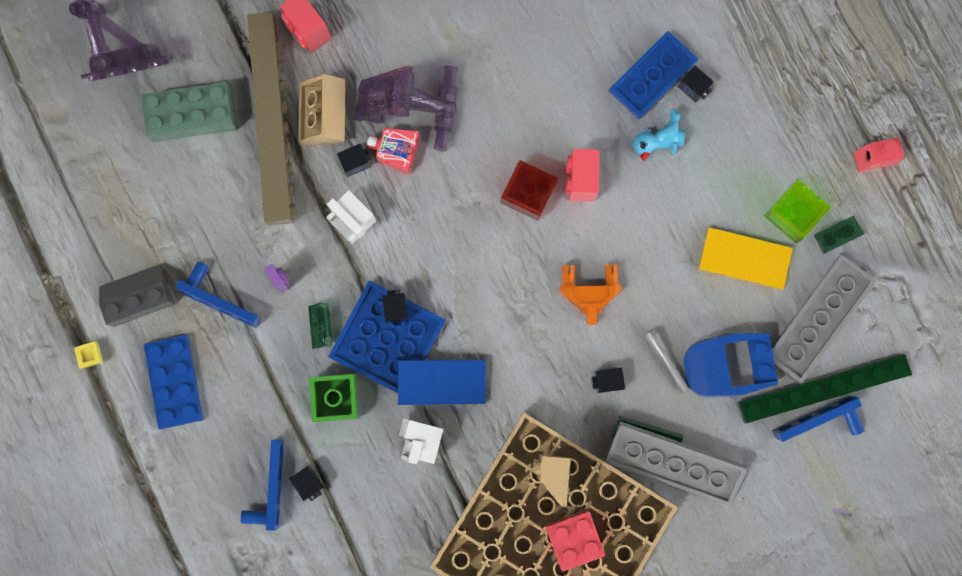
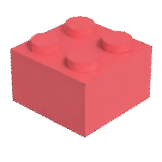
[280,0,331,53]
[565,149,599,201]
[545,510,606,572]

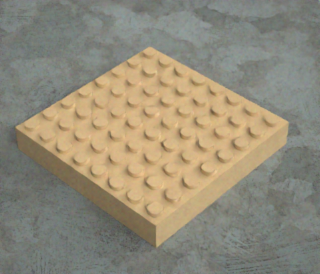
[430,413,678,576]

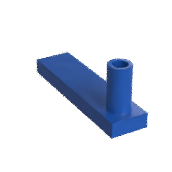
[175,261,260,328]
[772,395,865,442]
[240,440,284,531]

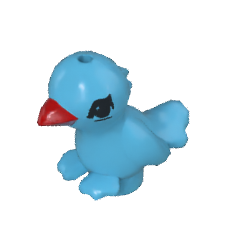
[632,108,685,162]

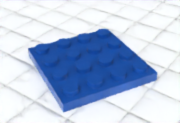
[328,280,446,393]

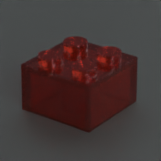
[500,160,559,221]

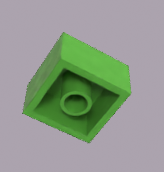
[309,374,360,422]

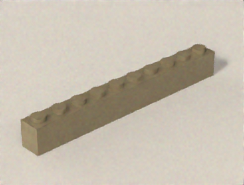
[247,12,297,226]

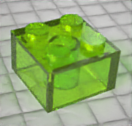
[763,179,831,243]

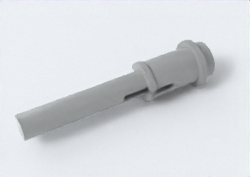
[644,329,690,394]

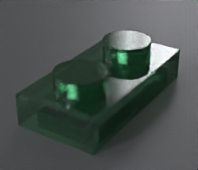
[814,216,864,254]
[308,303,332,349]

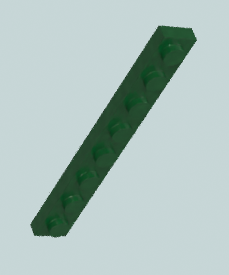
[738,354,912,424]

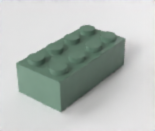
[141,82,237,142]

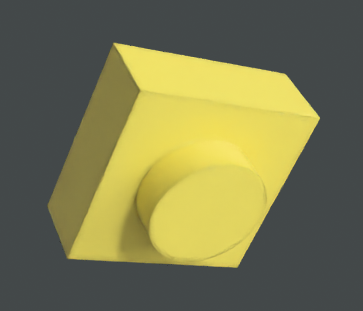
[74,341,103,369]

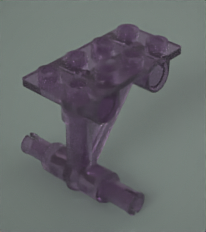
[69,0,173,82]
[355,66,458,152]

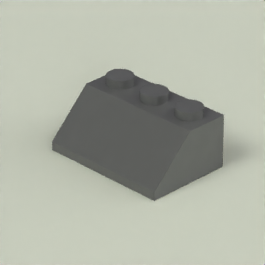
[99,264,175,327]

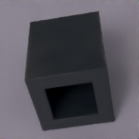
[677,65,714,103]
[337,144,372,177]
[382,290,408,323]
[591,367,625,394]
[289,465,325,501]

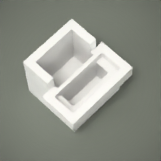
[326,190,376,244]
[399,418,443,465]

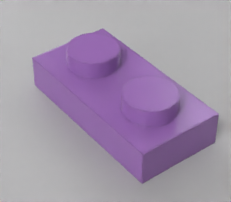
[265,264,290,293]

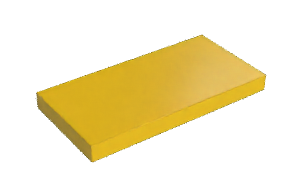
[698,227,793,290]

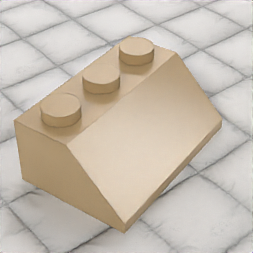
[298,74,346,145]
[533,454,570,507]

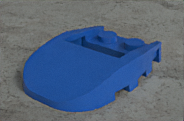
[684,333,779,398]

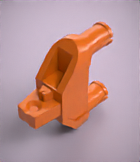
[559,264,622,325]

